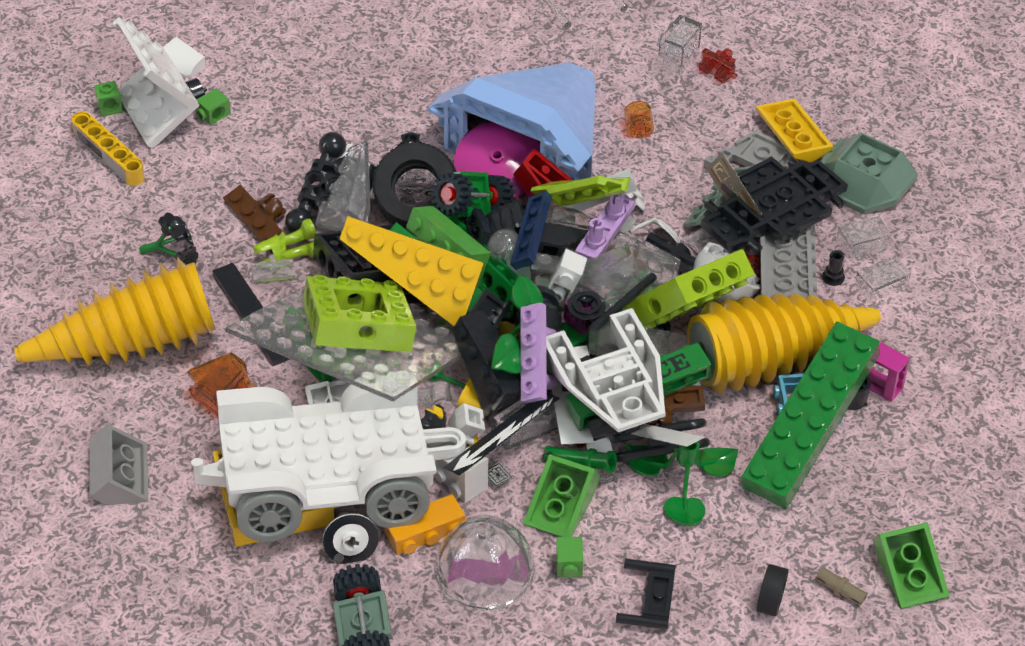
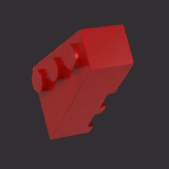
[513,148,573,225]

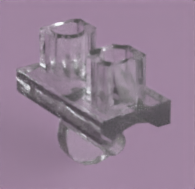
[251,254,296,288]

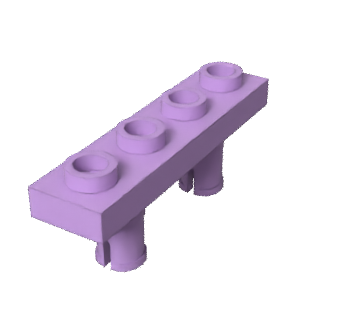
[575,193,636,265]
[521,303,557,403]

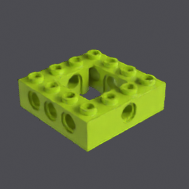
[623,249,755,331]
[302,275,416,352]

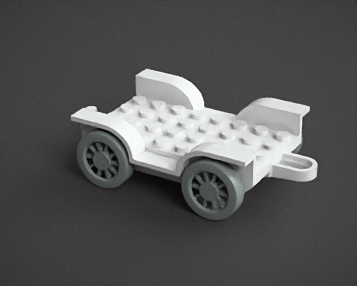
[191,373,466,542]

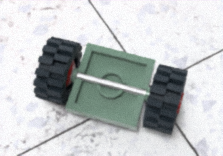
[333,564,393,646]

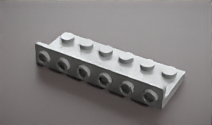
[760,224,818,298]

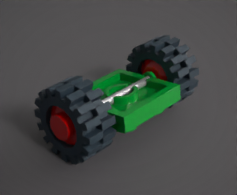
[431,171,517,218]

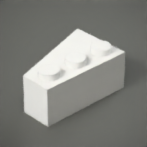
[426,441,488,503]

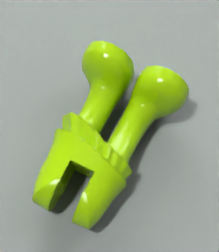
[253,218,316,269]

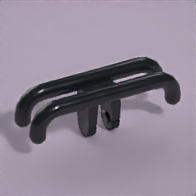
[610,418,710,462]

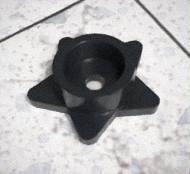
[397,132,422,147]

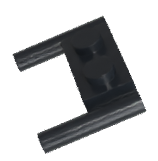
[616,558,676,630]

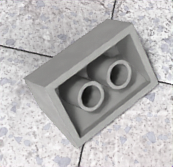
[90,424,148,505]

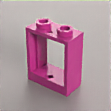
[860,331,910,402]

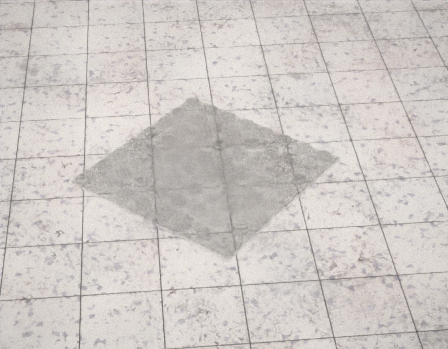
[225,275,462,402]

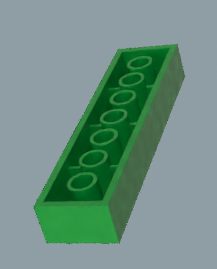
[741,321,880,509]

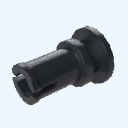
[822,250,845,286]

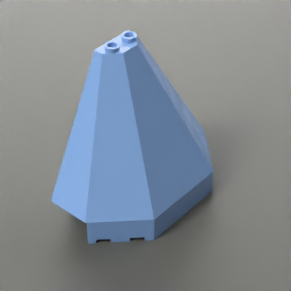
[426,62,596,180]

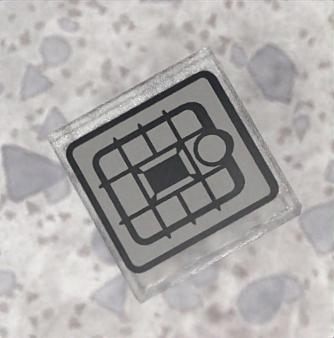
[488,461,515,493]

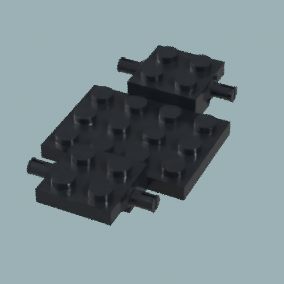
[700,157,848,254]

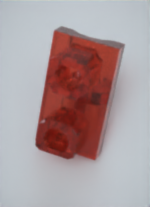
[698,48,738,84]

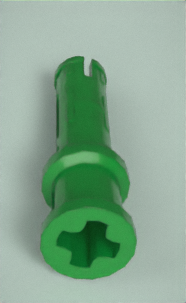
[543,446,617,473]

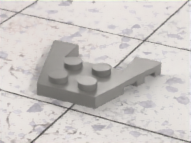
[704,130,792,169]

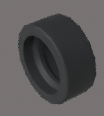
[756,564,789,617]

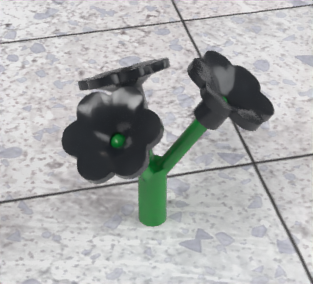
[139,212,199,265]

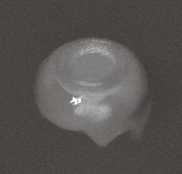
[487,228,518,263]

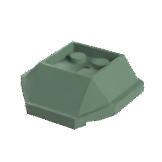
[821,133,918,214]

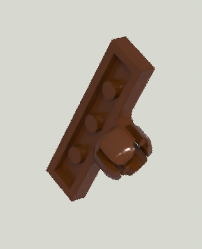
[223,184,286,254]
[647,385,705,426]

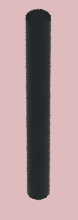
[589,272,657,333]

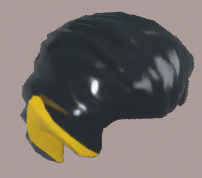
[420,404,447,430]

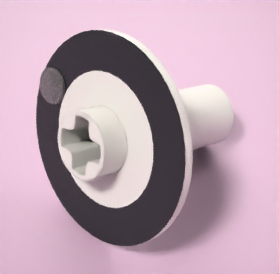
[323,512,379,564]

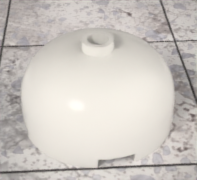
[693,242,761,304]

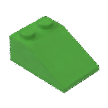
[523,454,601,537]
[872,522,950,609]

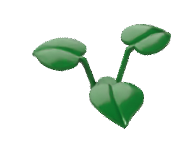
[491,275,554,376]
[625,442,738,526]

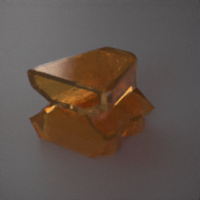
[187,352,255,417]

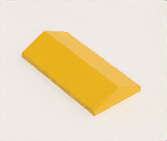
[756,98,833,162]

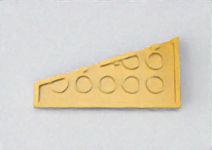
[340,216,484,326]

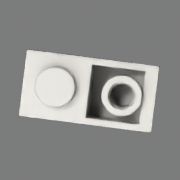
[547,249,587,307]

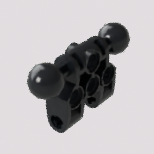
[285,132,376,233]

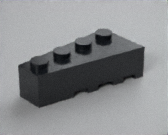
[452,311,521,422]

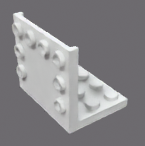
[113,17,200,148]

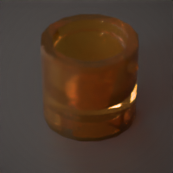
[624,101,654,138]

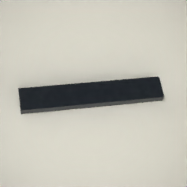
[212,263,294,366]

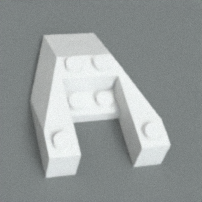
[546,308,666,432]

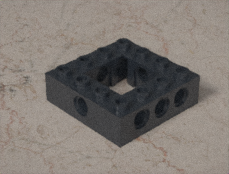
[313,224,410,298]

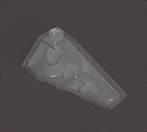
[315,141,371,231]

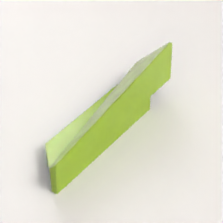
[531,175,630,207]

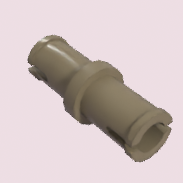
[815,566,868,607]

